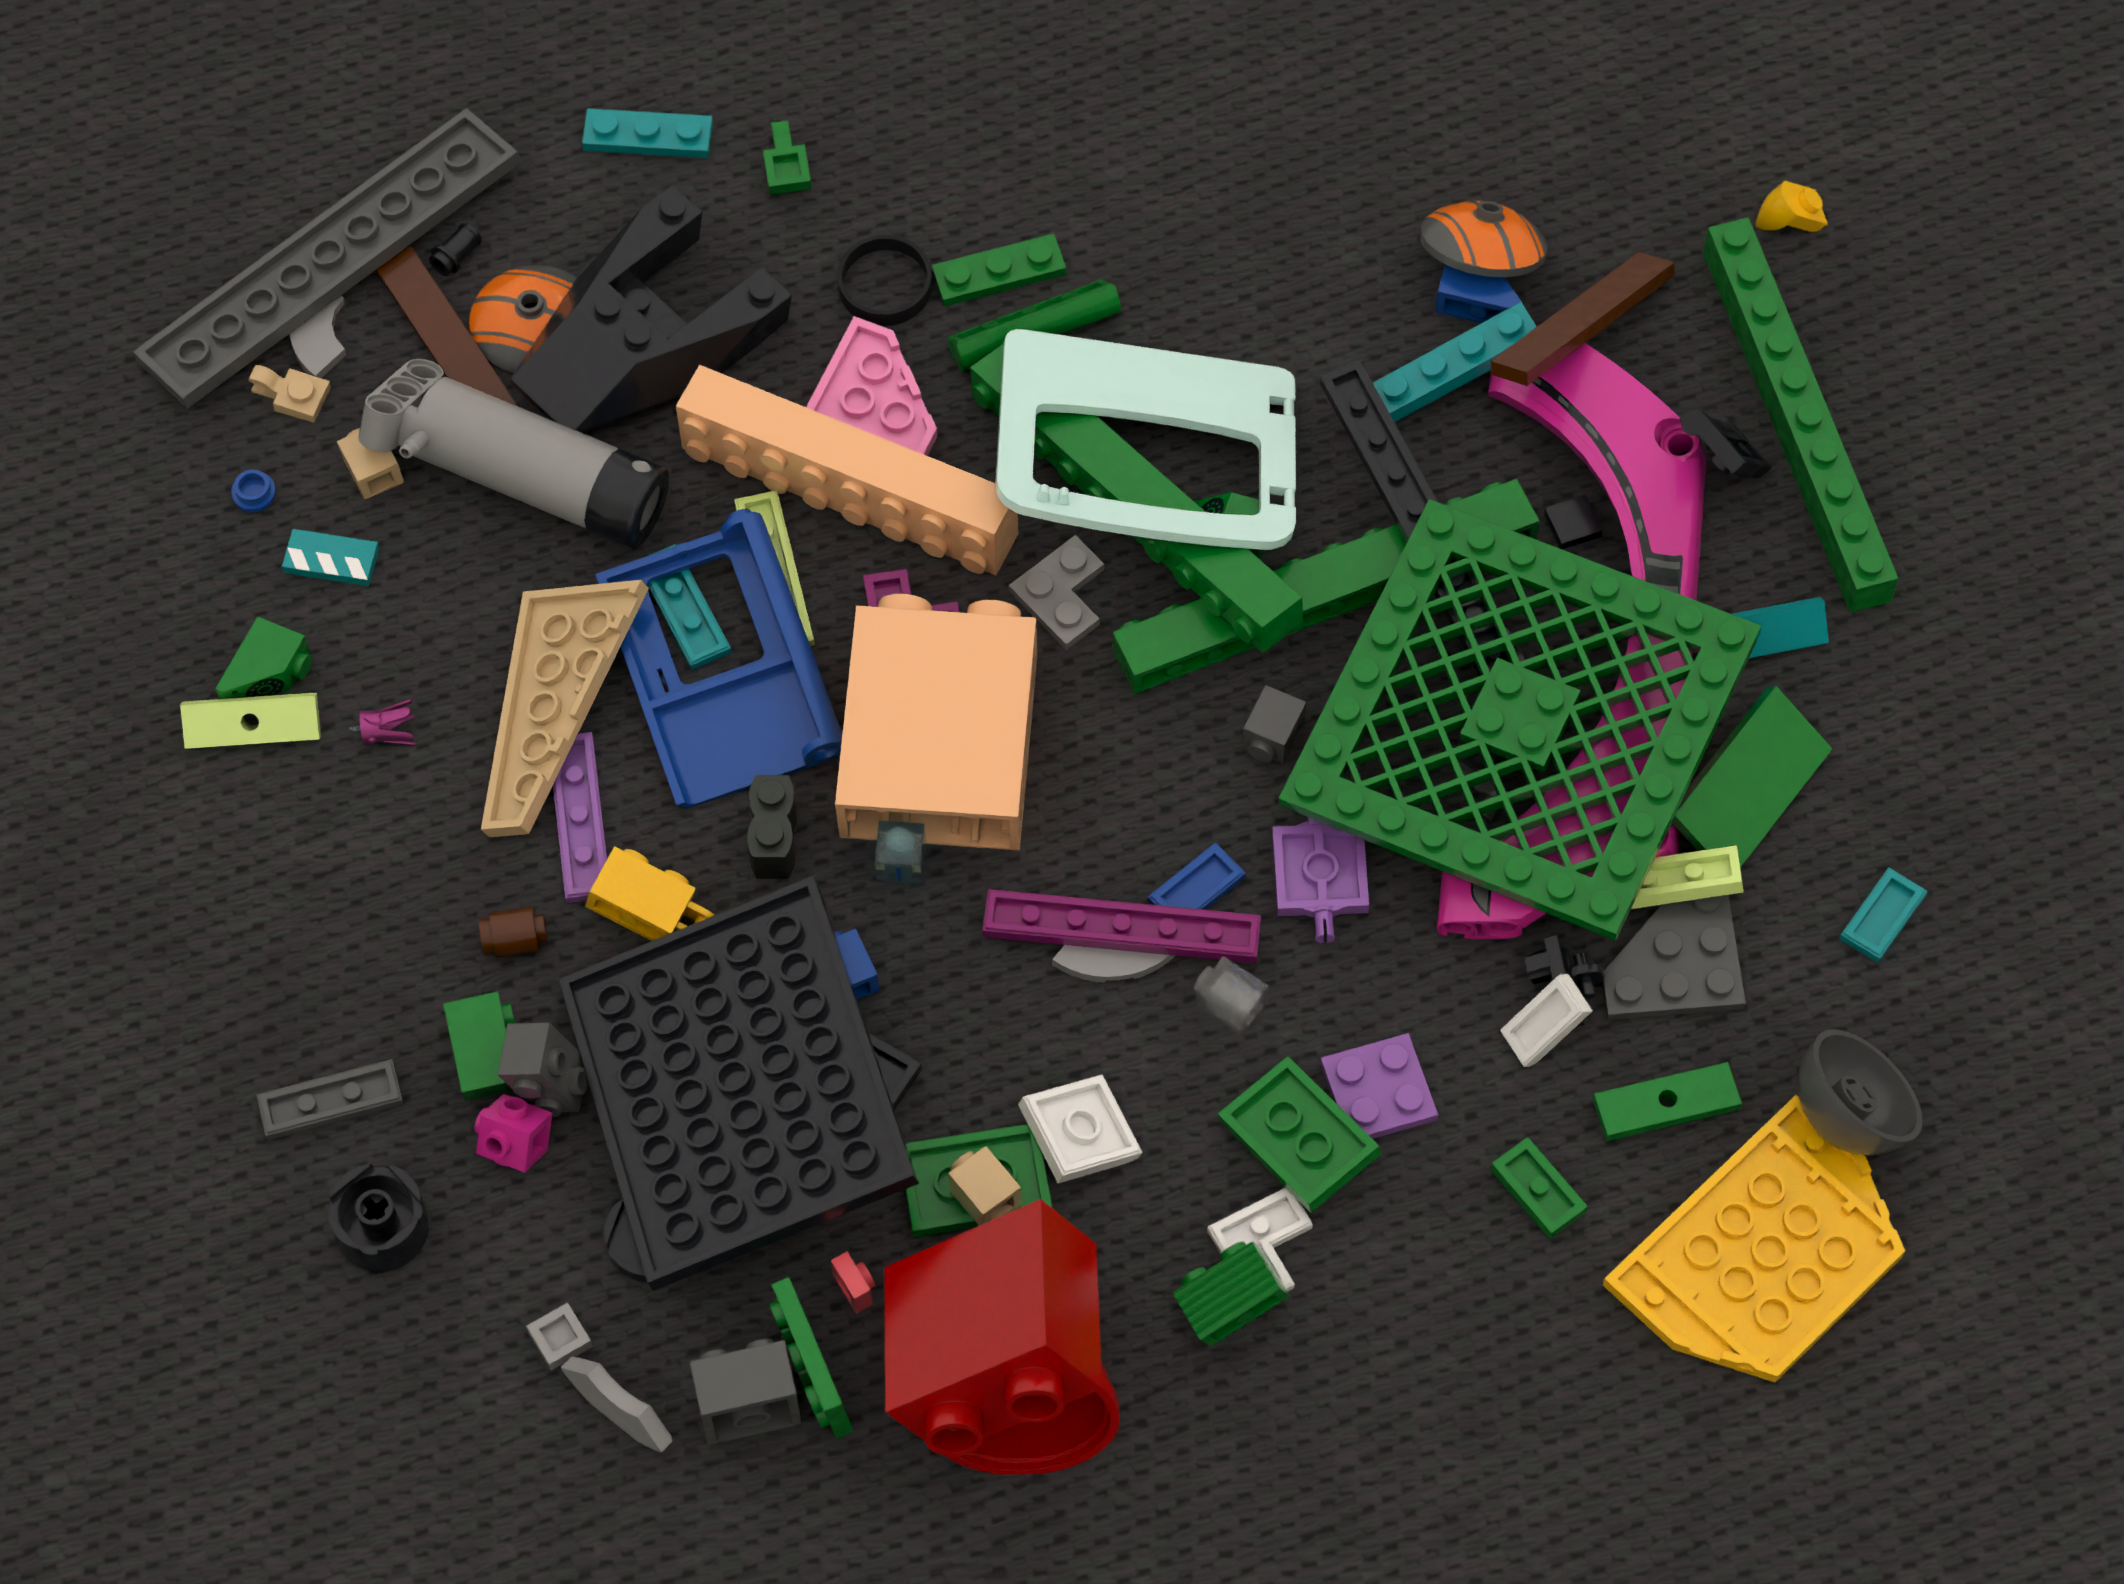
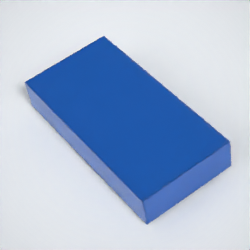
[1148,842,1246,910]

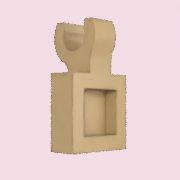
[249,365,331,423]

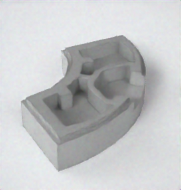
[290,296,346,378]
[1052,945,1175,982]
[560,1356,673,1452]

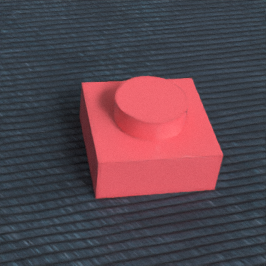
[831,1251,875,1313]

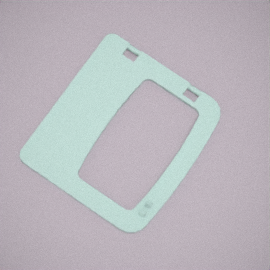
[995,329,1296,550]

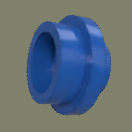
[231,469,276,512]

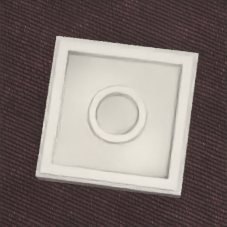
[1018,1075,1142,1183]

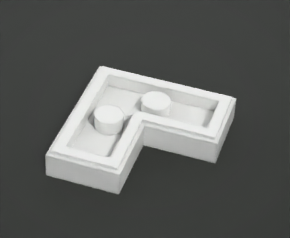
[1207,1188,1313,1292]

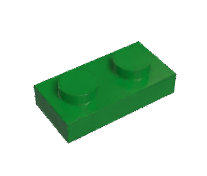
[1490,1137,1588,1240]

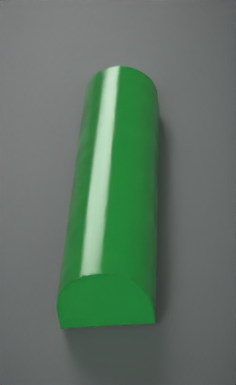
[946,279,1121,372]

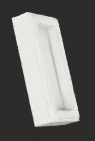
[1500,974,1593,1067]

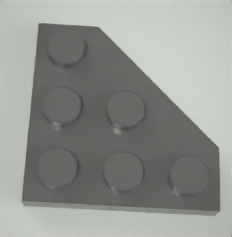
[1602,895,1746,1020]

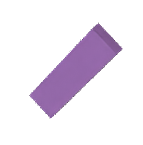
[553,732,607,903]

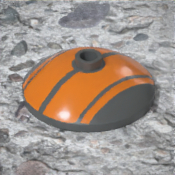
[1419,201,1548,277]
[469,265,577,374]

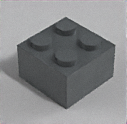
[689,1339,801,1445]

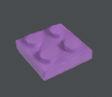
[1320,1033,1438,1139]

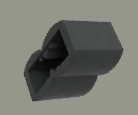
[747,775,797,879]

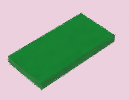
[1672,686,1832,867]

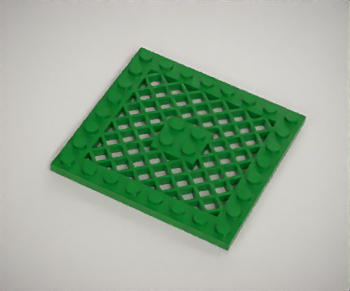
[1279,499,1761,941]

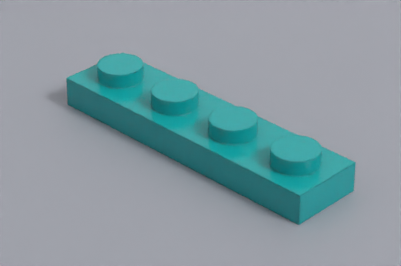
[1373,302,1537,422]

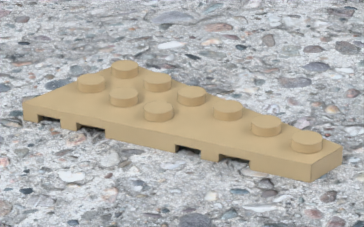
[481,580,649,837]

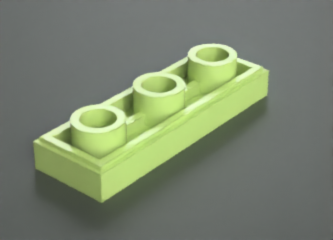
[180,692,321,749]

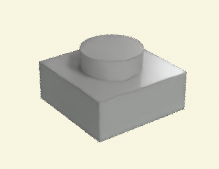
[526,1302,593,1371]

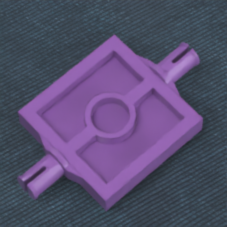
[1272,817,1369,943]

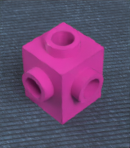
[474,1094,552,1173]

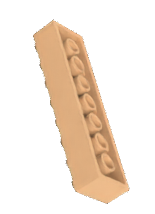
[676,365,1019,575]

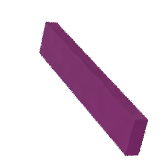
[983,889,1261,963]

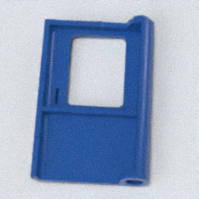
[595,509,843,809]

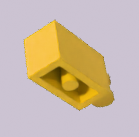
[585,846,715,941]

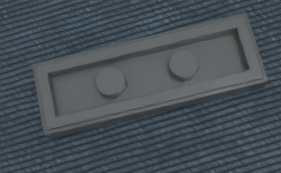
[256,1059,404,1140]

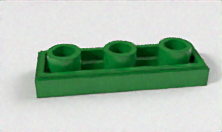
[1593,1062,1742,1141]

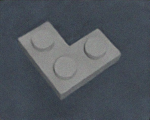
[1009,535,1104,650]

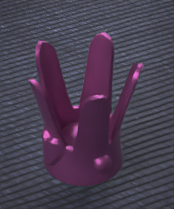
[349,698,417,745]

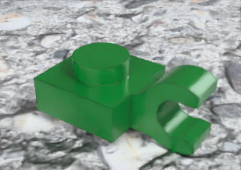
[763,120,811,195]

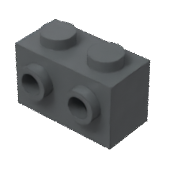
[498,1023,588,1117]

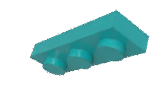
[582,108,713,158]

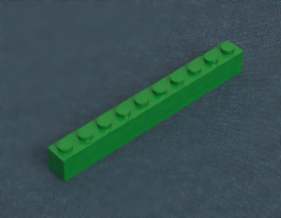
[1703,217,1899,613]
[970,344,1303,653]
[1113,479,1539,694]

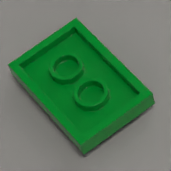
[1218,1056,1381,1213]
[905,1124,1052,1238]
[769,1277,854,1438]

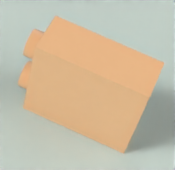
[835,594,1038,850]

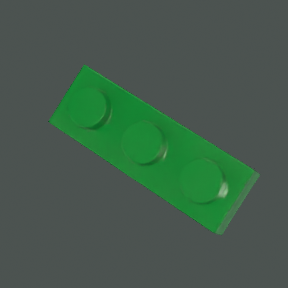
[931,234,1066,307]

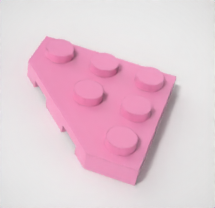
[806,316,937,456]

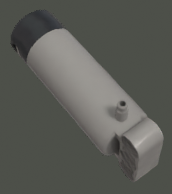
[358,359,670,548]

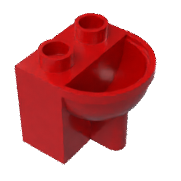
[884,1199,1120,1475]

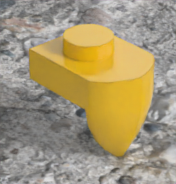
[1755,181,1828,232]

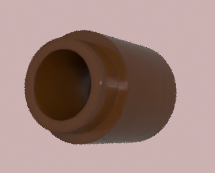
[479,906,548,958]

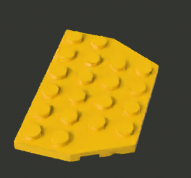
[1603,1095,1905,1383]

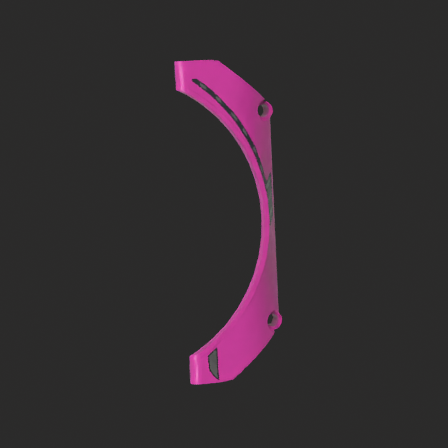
[1437,343,1707,939]

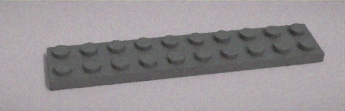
[133,108,521,409]

